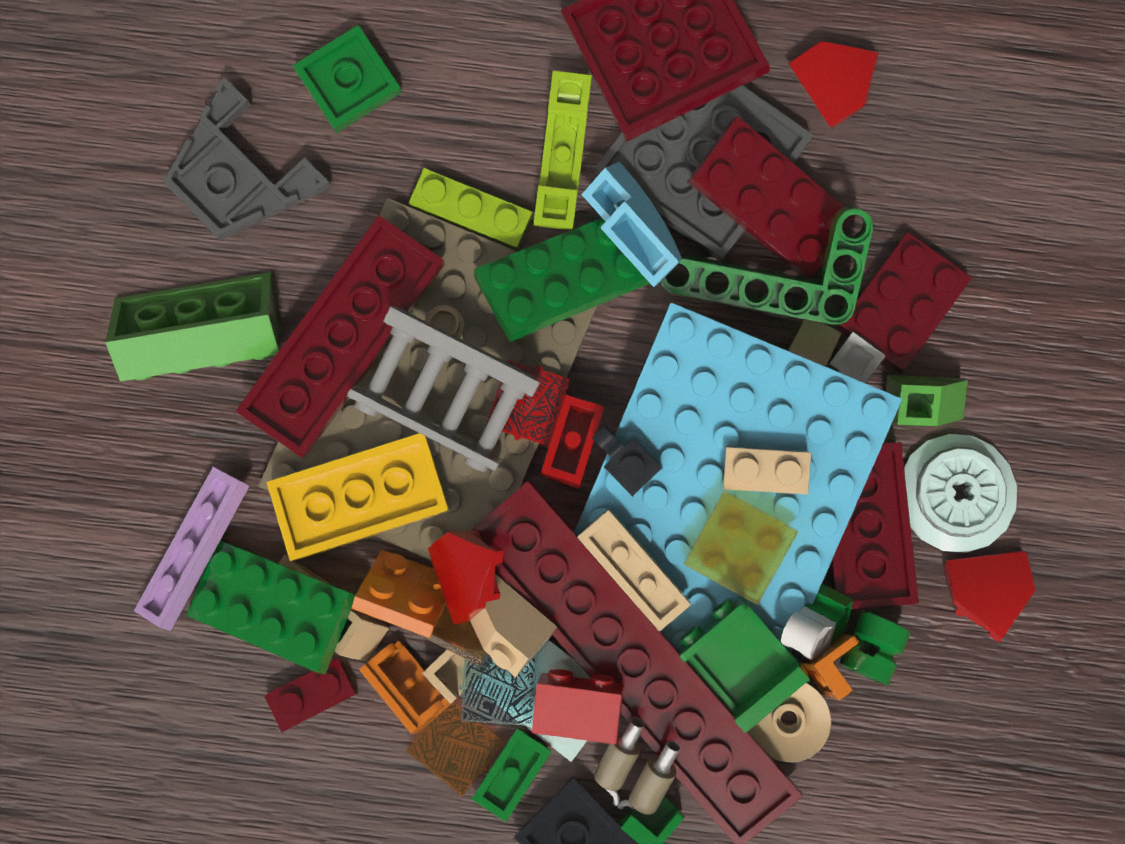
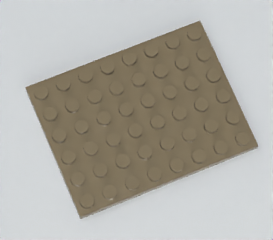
[258,198,598,560]

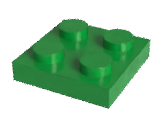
[292,25,402,134]

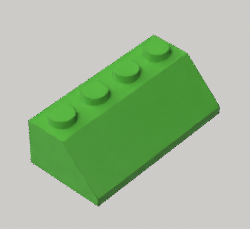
[105,272,281,382]

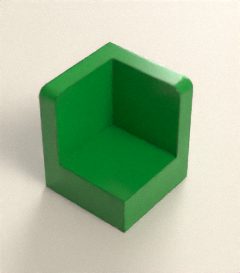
[619,796,685,844]

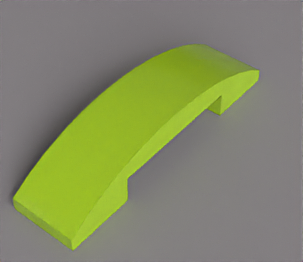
[534,71,592,230]

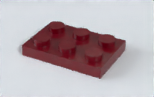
[837,232,972,374]

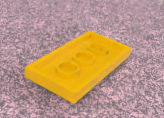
[266,433,449,561]

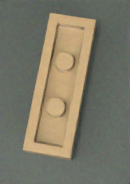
[577,508,691,632]

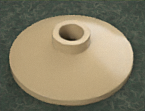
[749,683,831,762]

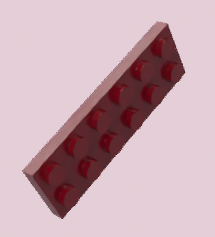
[235,215,445,459]

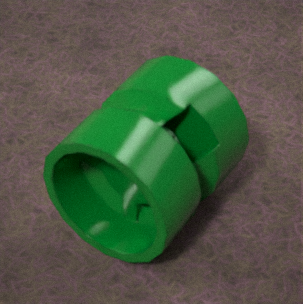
[839,611,911,686]

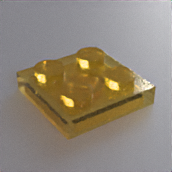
[684,490,799,605]

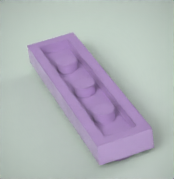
[134,467,249,631]

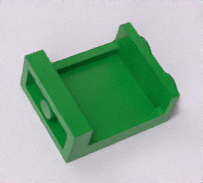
[678,596,810,733]

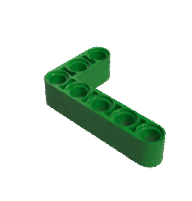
[661,206,873,324]

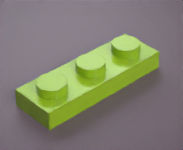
[409,168,533,251]

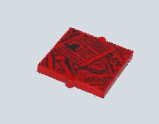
[486,360,571,446]

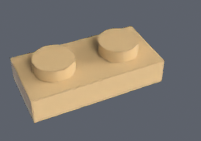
[723,446,811,495]

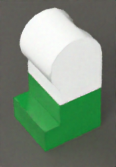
[781,584,854,660]

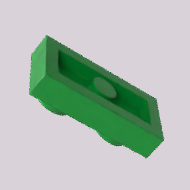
[472,727,552,822]

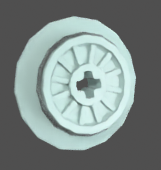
[904,434,1017,553]

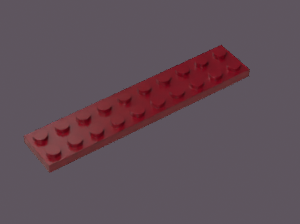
[472,479,803,844]

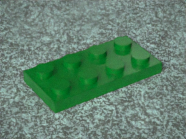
[474,218,650,342]
[186,540,356,674]

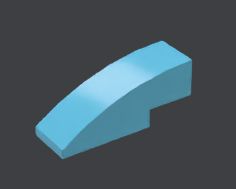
[581,162,682,287]

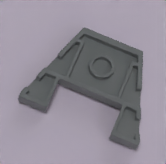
[163,77,331,241]

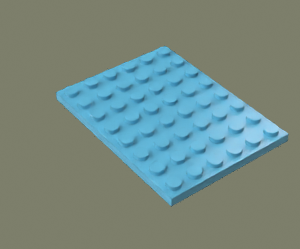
[575,303,902,652]

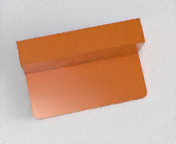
[800,634,859,701]

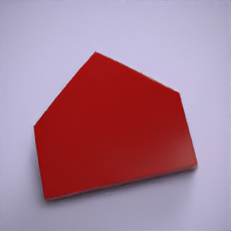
[788,41,879,129]
[427,530,504,625]
[943,551,1035,643]

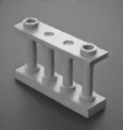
[347,307,542,472]

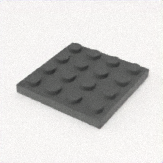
[595,85,814,262]

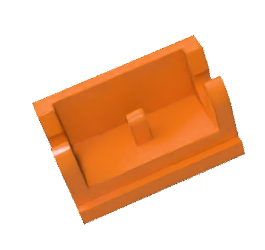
[359,641,452,734]

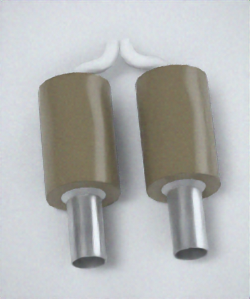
[594,717,680,814]

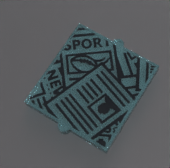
[459,652,538,725]

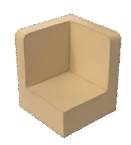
[422,643,483,704]

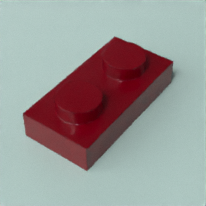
[264,657,358,733]

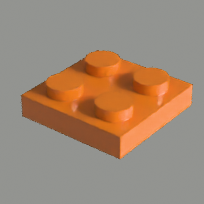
[351,550,446,638]

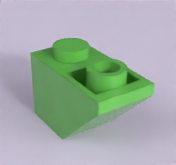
[886,375,968,426]

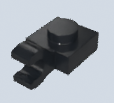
[592,425,663,497]

